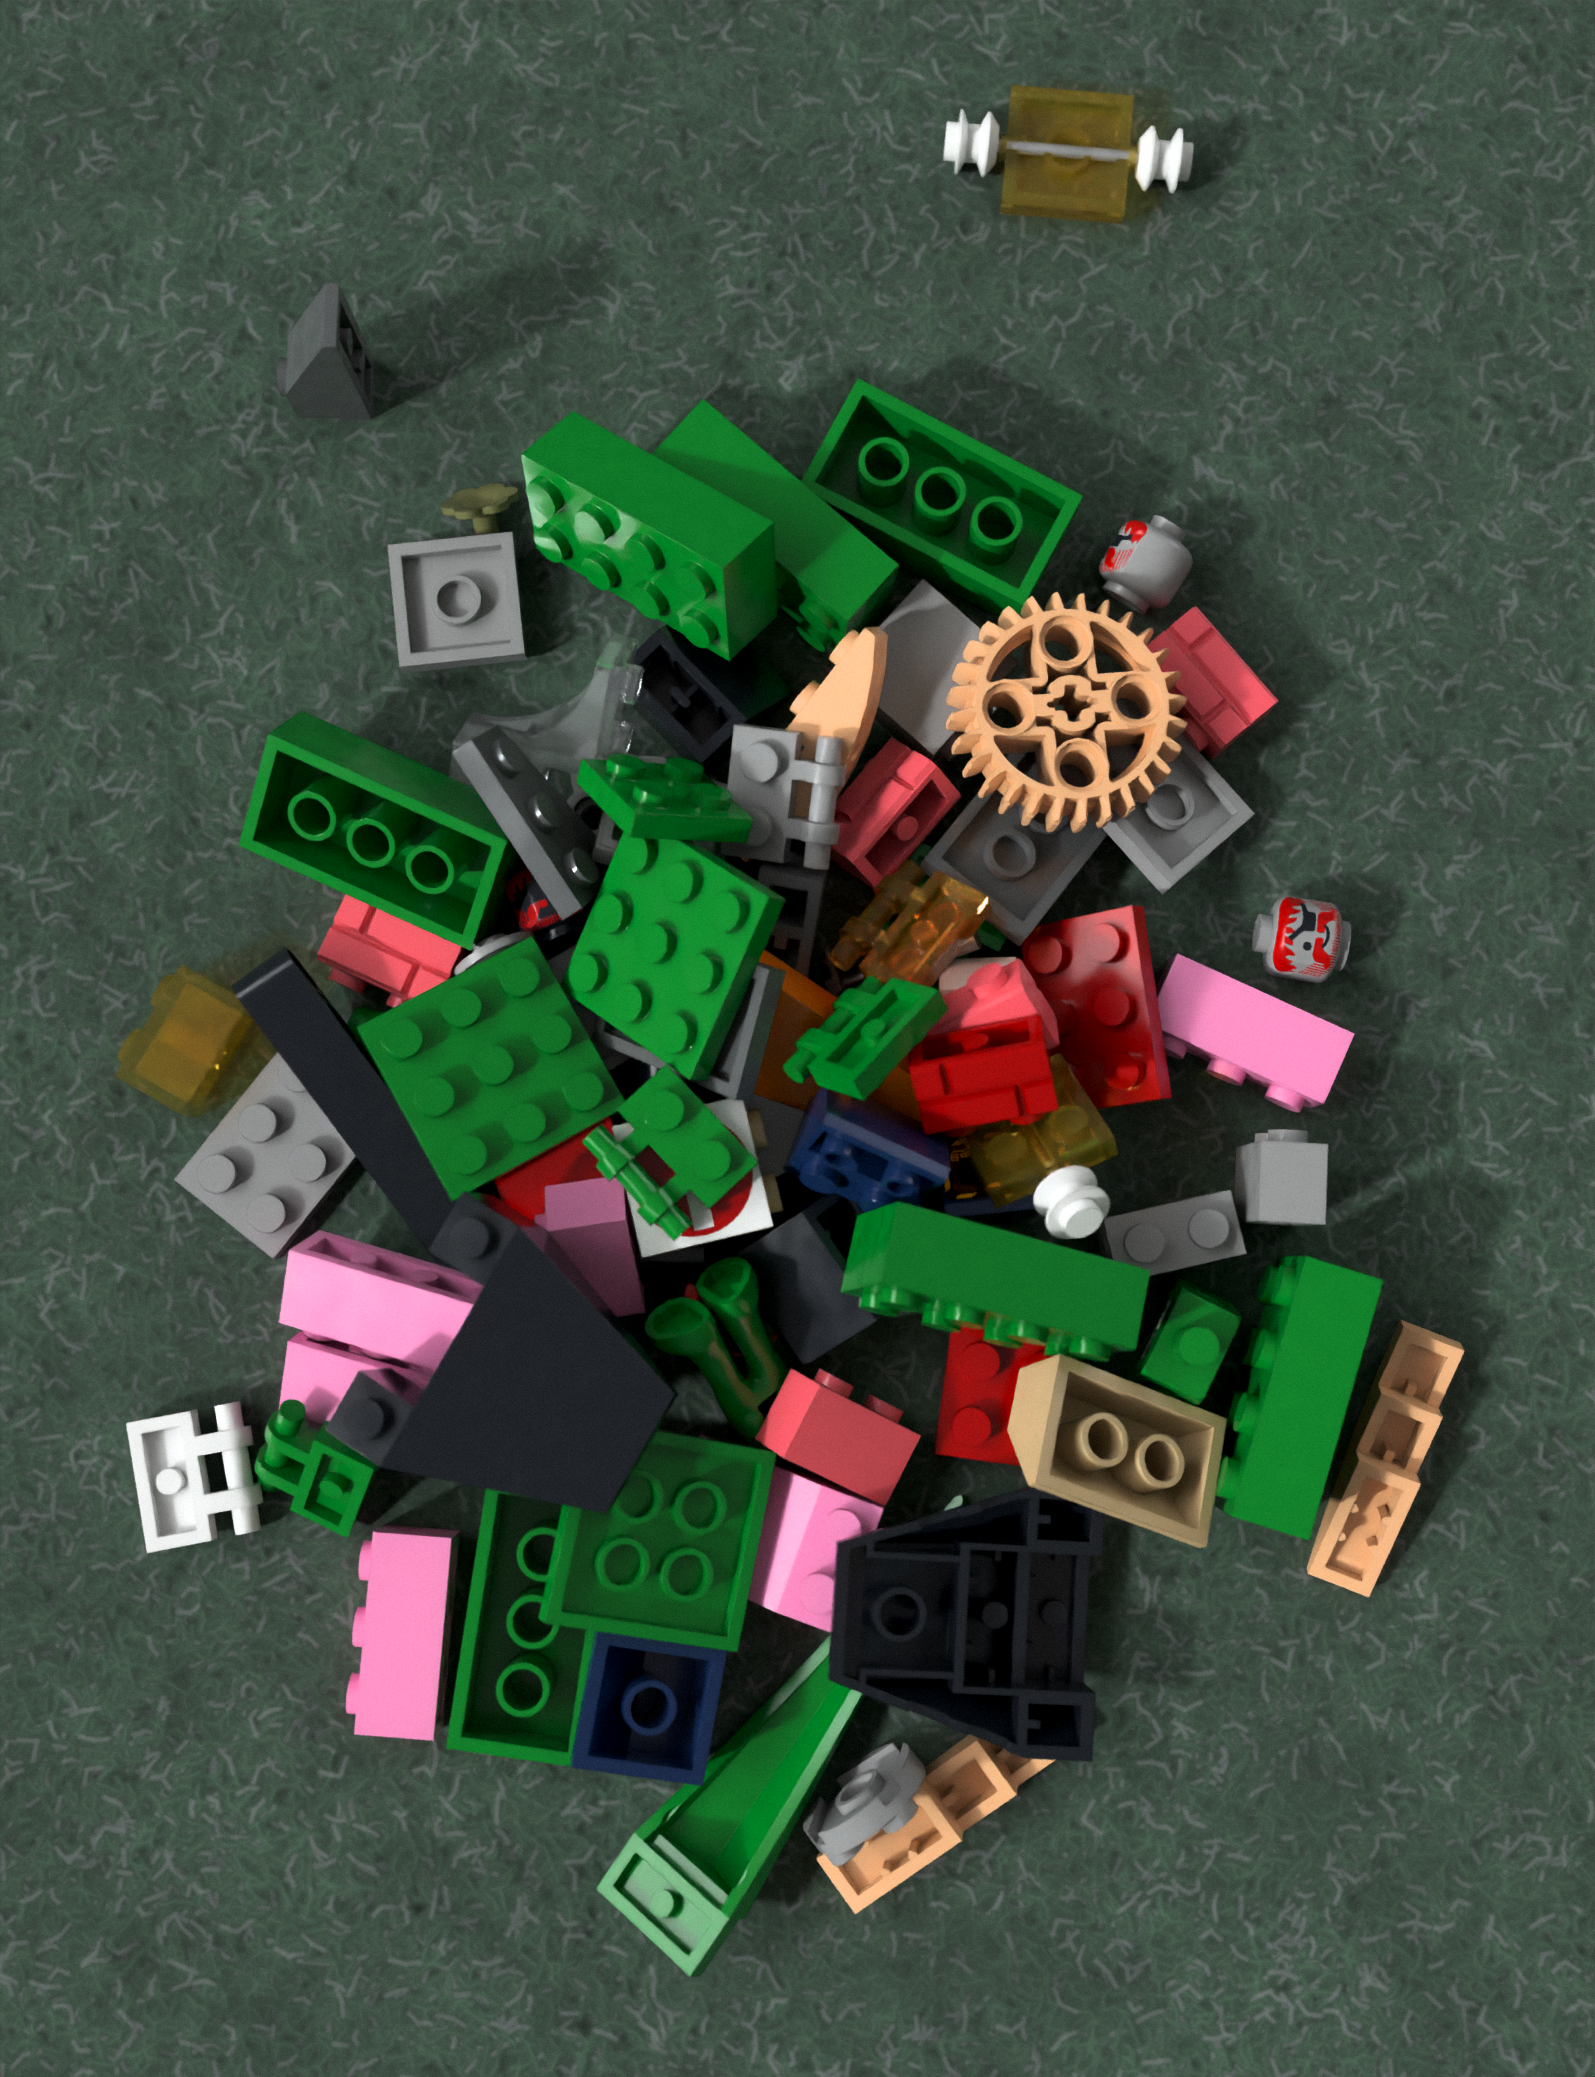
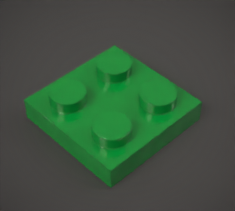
[576,753,753,843]

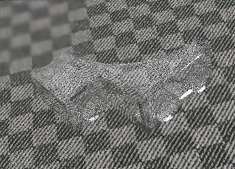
[449,633,644,787]

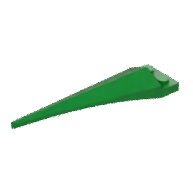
[596,1494,967,1977]

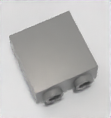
[874,579,1018,764]

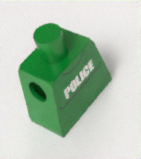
[1122,1273,1242,1406]

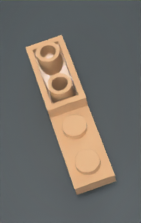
[740,627,888,863]

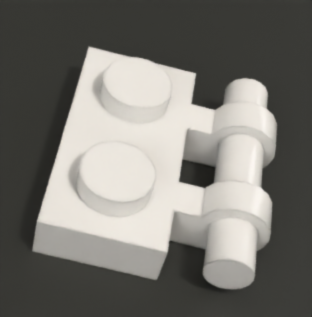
[126,1401,263,1553]

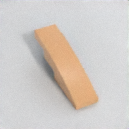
[1307,1320,1465,1597]
[816,1734,1055,1914]

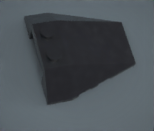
[828,1486,1104,1762]

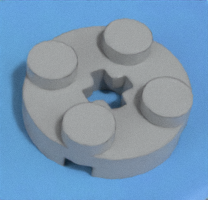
[803,1743,926,1866]

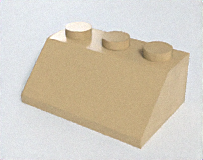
[1007,1354,1227,1548]

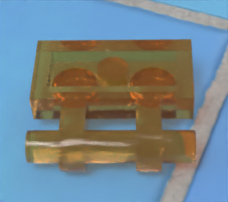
[828,860,992,987]

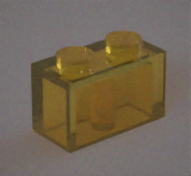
[114,964,255,1118]

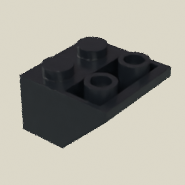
[612,625,794,776]
[730,1192,884,1367]

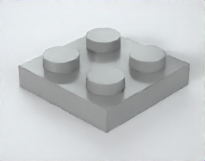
[388,532,527,673]

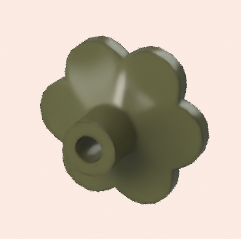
[440,483,520,535]

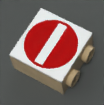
[612,1098,783,1258]

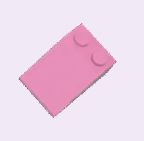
[699,1434,884,1632]

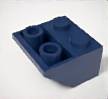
[783,1087,951,1213]

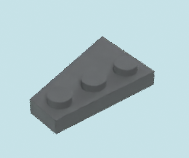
[452,725,609,920]

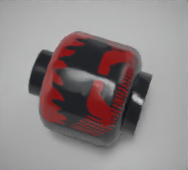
[505,859,595,948]

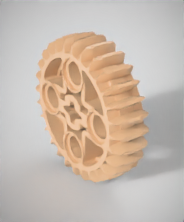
[946,592,1188,834]

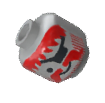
[1099,515,1193,614]
[1252,896,1351,983]

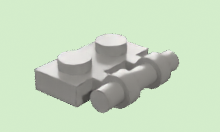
[721,723,847,870]

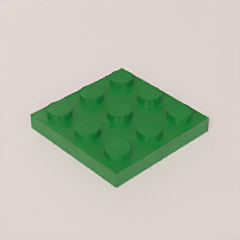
[560,832,786,1081]
[357,936,625,1203]
[539,1429,777,1652]

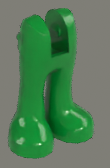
[645,1257,789,1448]

